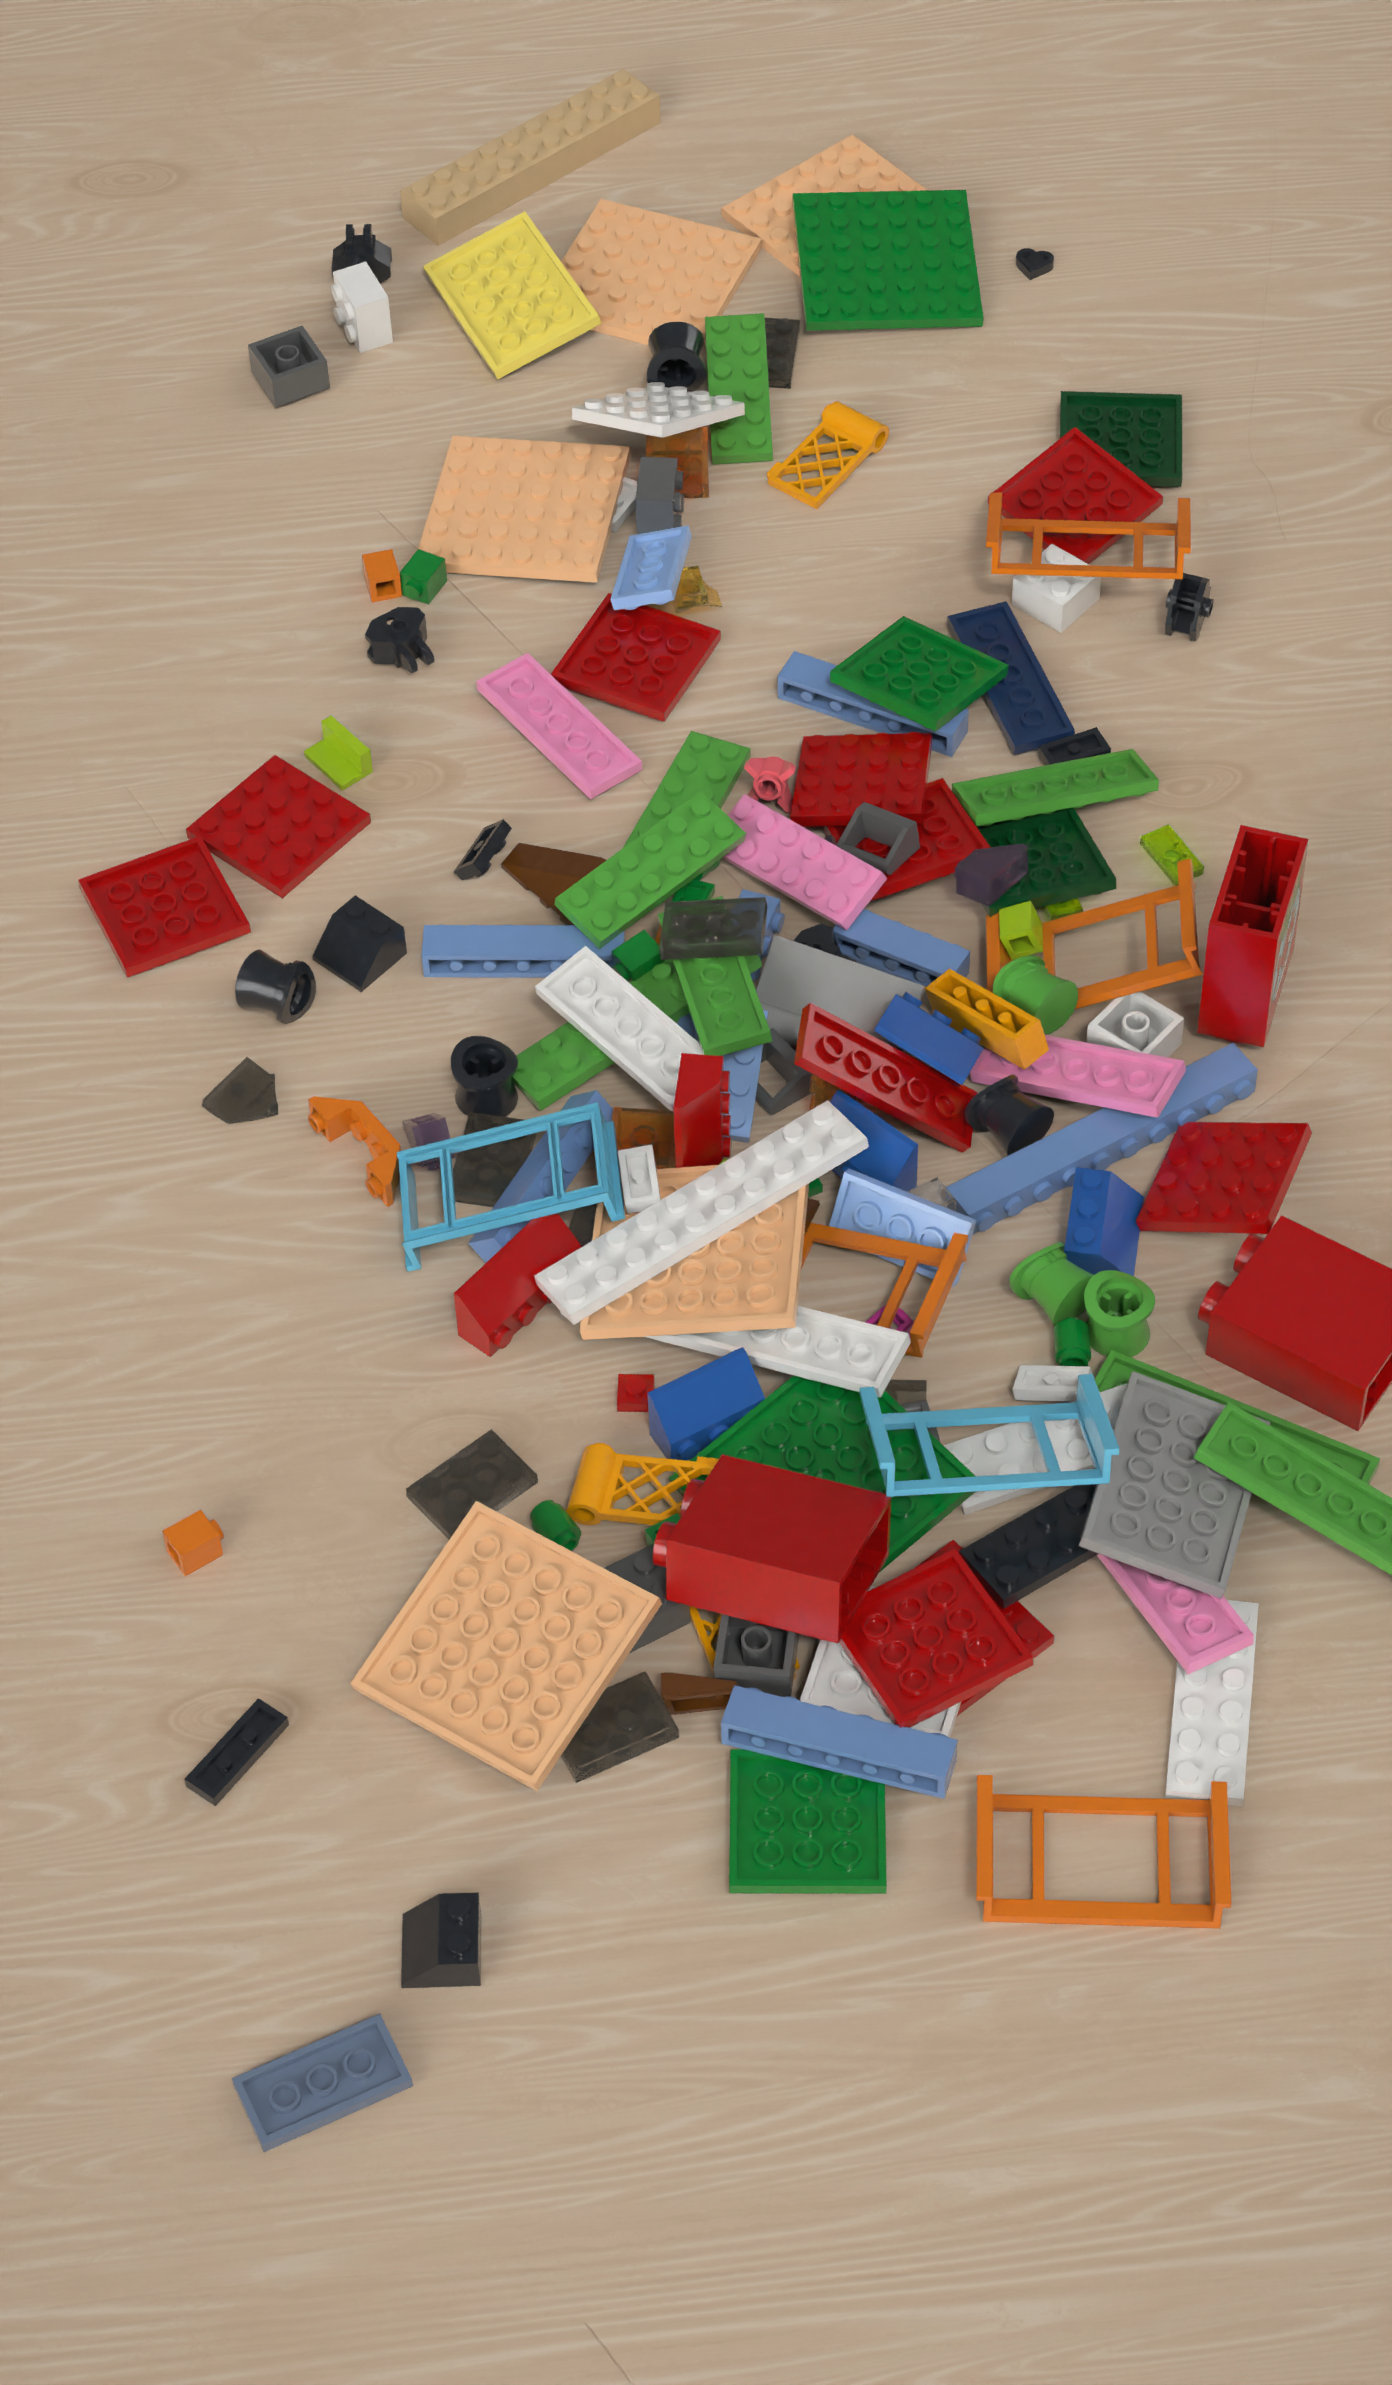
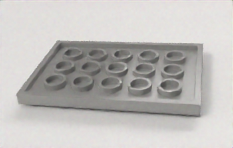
[1079,1371,1270,1599]

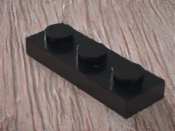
[184,1698,289,1806]

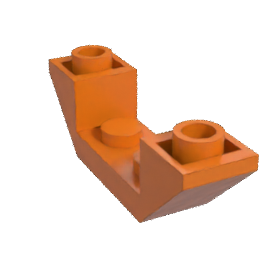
[308,1096,401,1207]

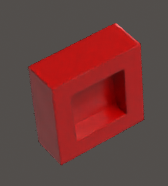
[617,1374,655,1412]

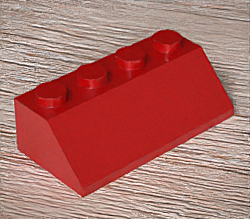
[673,1053,732,1168]
[454,1213,582,1357]

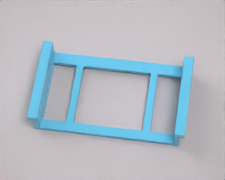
[397,1102,625,1272]
[859,1374,1119,1497]

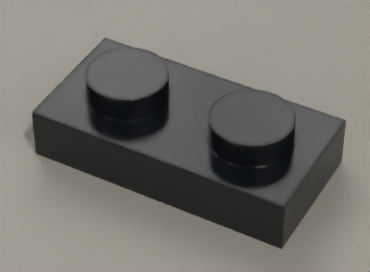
[1038,727,1111,765]
[454,819,512,881]

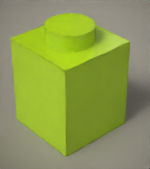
[999,901,1043,960]

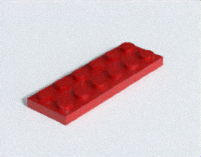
[794,1003,977,1153]

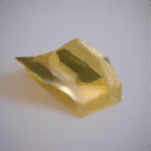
[672,566,722,613]

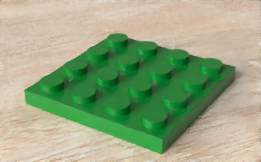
[830,616,1009,732]
[729,1749,887,1894]

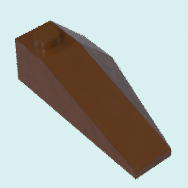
[501,843,606,925]

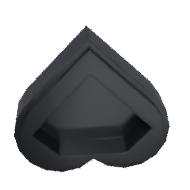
[1016,248,1054,280]

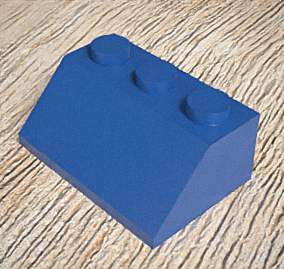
[874,991,984,1085]
[830,1089,918,1193]
[1064,1167,1144,1276]
[648,1347,765,1461]

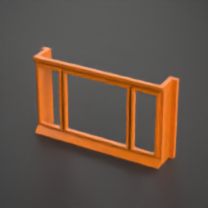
[986,493,1191,579]
[986,859,1202,1010]
[801,1223,969,1358]
[976,1775,1232,1929]

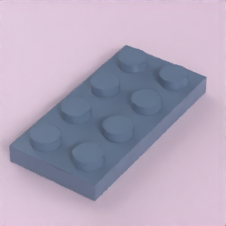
[232,2014,413,2152]

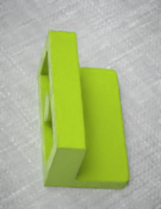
[304,715,373,790]

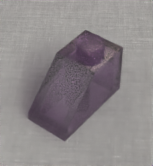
[954,844,1028,907]
[402,1112,456,1170]

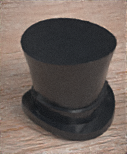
[647,322,706,392]
[235,949,316,1024]
[451,1036,518,1121]
[964,1074,1054,1156]

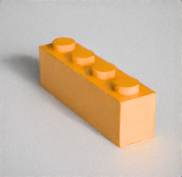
[925,968,1049,1070]

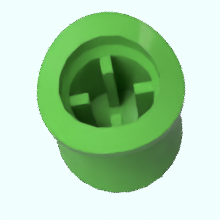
[993,955,1078,1035]
[1009,1242,1094,1326]
[1084,1270,1155,1357]

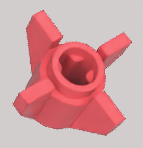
[744,756,796,814]

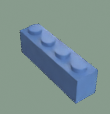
[833,909,970,988]

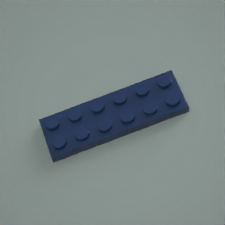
[947,601,1075,755]

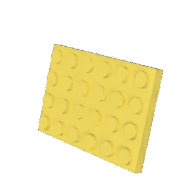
[423,211,602,380]

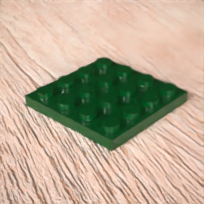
[1060,391,1182,487]
[963,808,1116,917]

